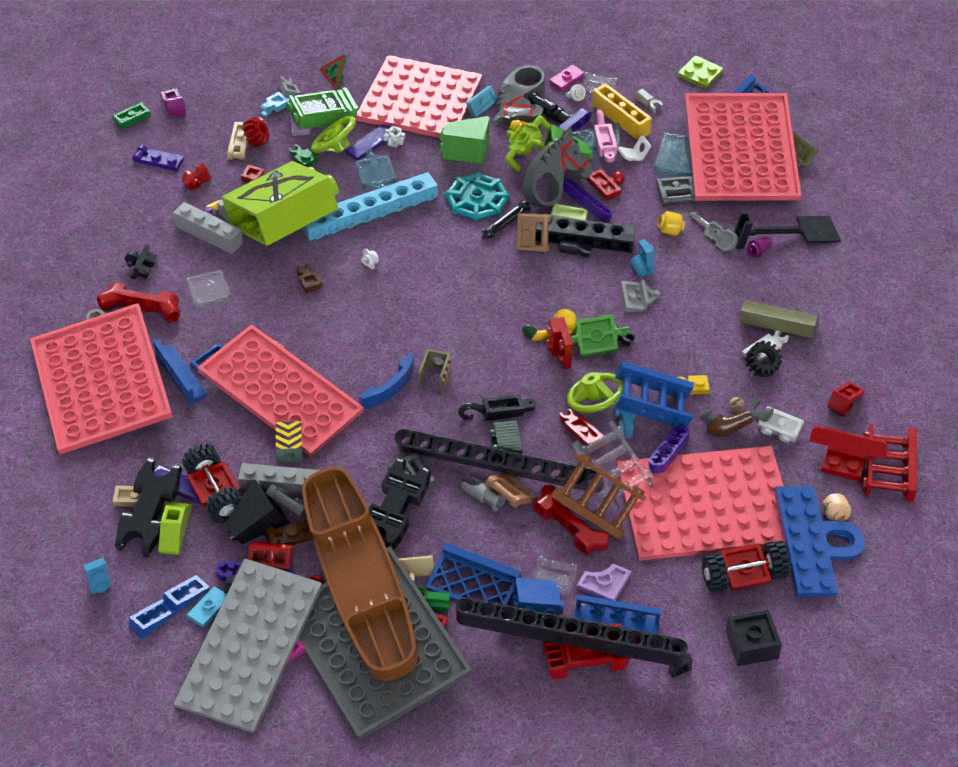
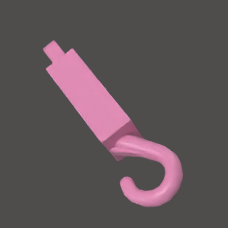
[594,109,617,162]

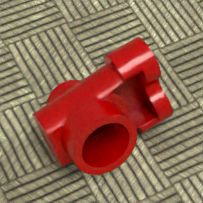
[182,163,212,191]

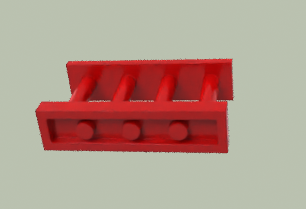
[862,424,917,502]

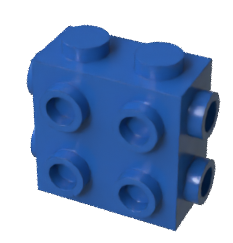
[512,578,564,615]

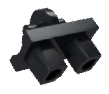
[125,245,157,279]

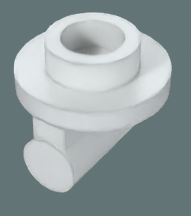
[566,84,586,101]

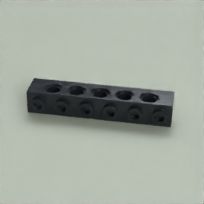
[529,213,635,253]

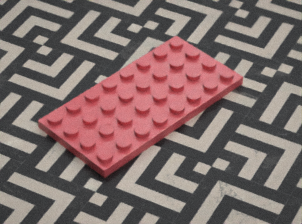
[198,324,364,457]

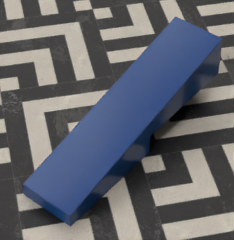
[129,575,210,639]

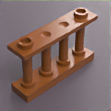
[551,453,646,539]

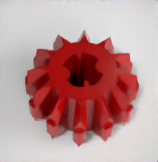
[242,116,270,147]

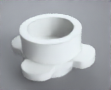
[361,249,379,270]

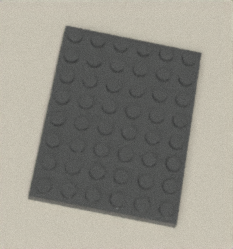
[299,546,473,740]

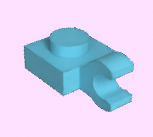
[260,92,289,117]

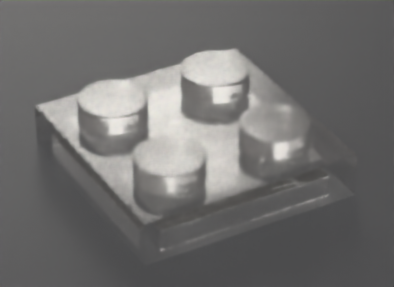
[186,269,232,308]

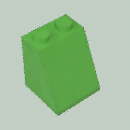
[440,116,490,164]

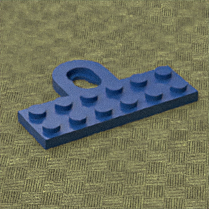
[774,486,865,597]

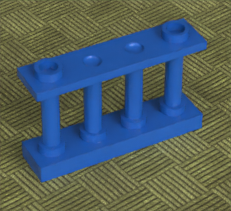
[614,361,694,427]

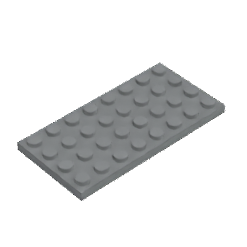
[174,559,322,734]

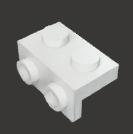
[758,406,804,443]

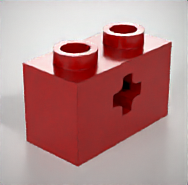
[248,541,295,569]

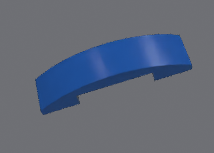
[359,353,414,409]

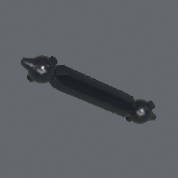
[482,201,531,239]

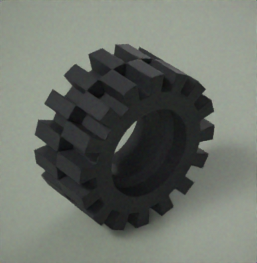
[745,341,782,377]

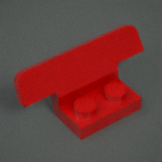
[809,426,888,481]

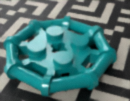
[444,172,510,221]

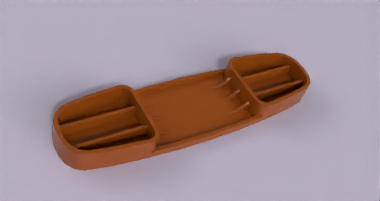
[302,467,419,681]

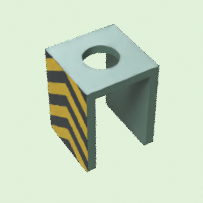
[276,421,303,464]

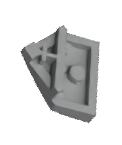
[619,279,661,312]

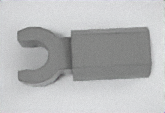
[635,89,663,114]

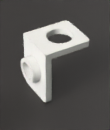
[617,136,651,161]

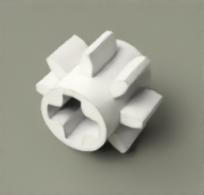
[384,126,405,148]

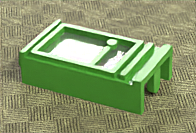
[286,88,358,130]

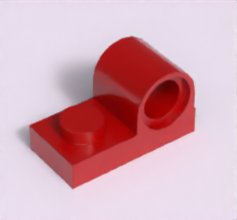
[827,381,865,417]

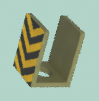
[418,348,451,392]

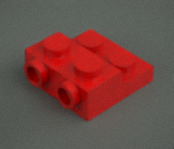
[545,317,573,370]

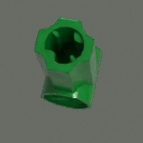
[417,586,450,612]

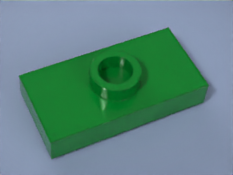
[112,102,151,129]

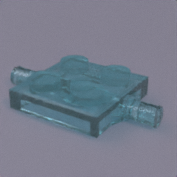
[355,149,397,189]

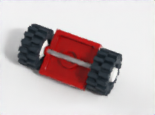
[182,443,242,524]
[701,540,791,592]

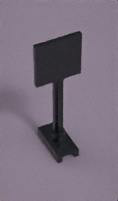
[734,211,841,250]

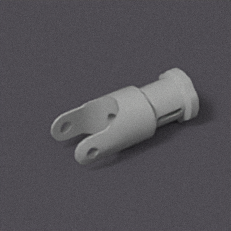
[461,476,505,512]

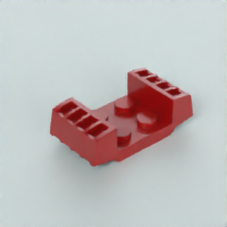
[543,623,630,680]

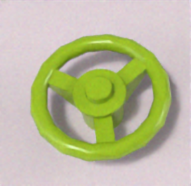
[311,116,356,154]
[566,372,623,413]

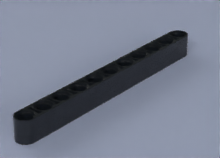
[394,429,604,493]
[456,598,688,667]

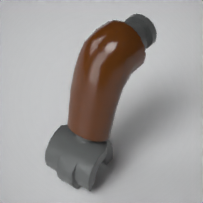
[700,397,774,436]

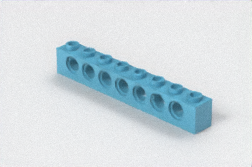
[301,172,438,241]

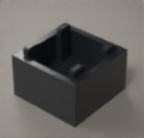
[726,610,782,666]

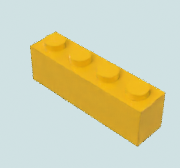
[592,83,652,140]

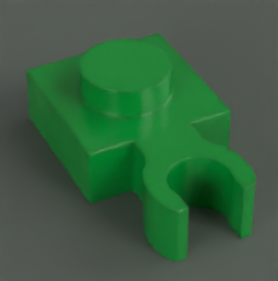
[289,144,318,167]

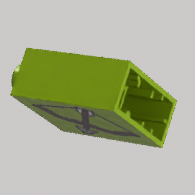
[222,161,339,246]

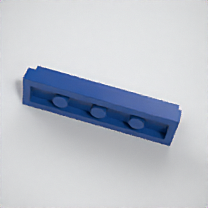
[153,339,207,404]
[574,594,661,634]

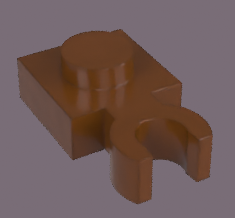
[297,263,323,293]

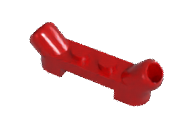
[97,282,180,323]
[533,485,609,556]

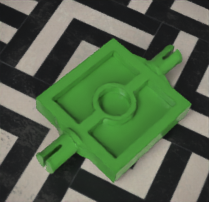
[570,314,629,357]

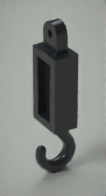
[458,394,536,421]

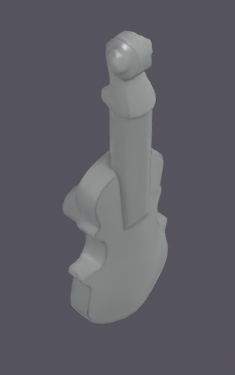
[690,212,738,252]

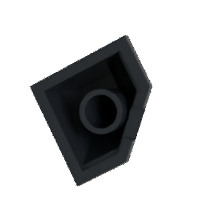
[226,479,290,544]

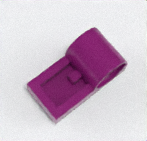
[160,88,186,118]

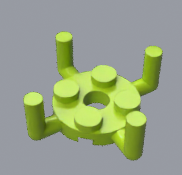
[505,115,550,172]

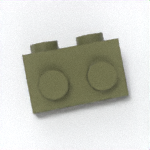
[792,131,819,167]

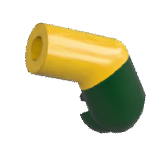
[522,324,548,341]

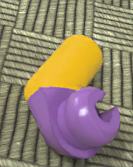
[205,200,221,217]

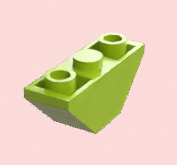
[158,502,192,555]

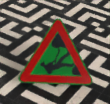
[320,54,347,90]

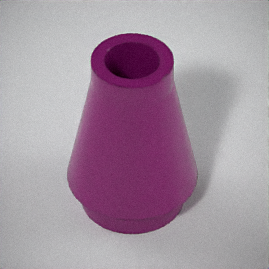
[746,236,772,257]

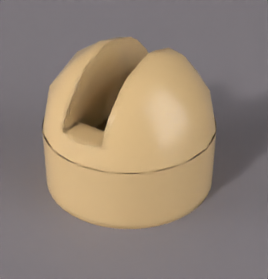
[729,397,745,413]

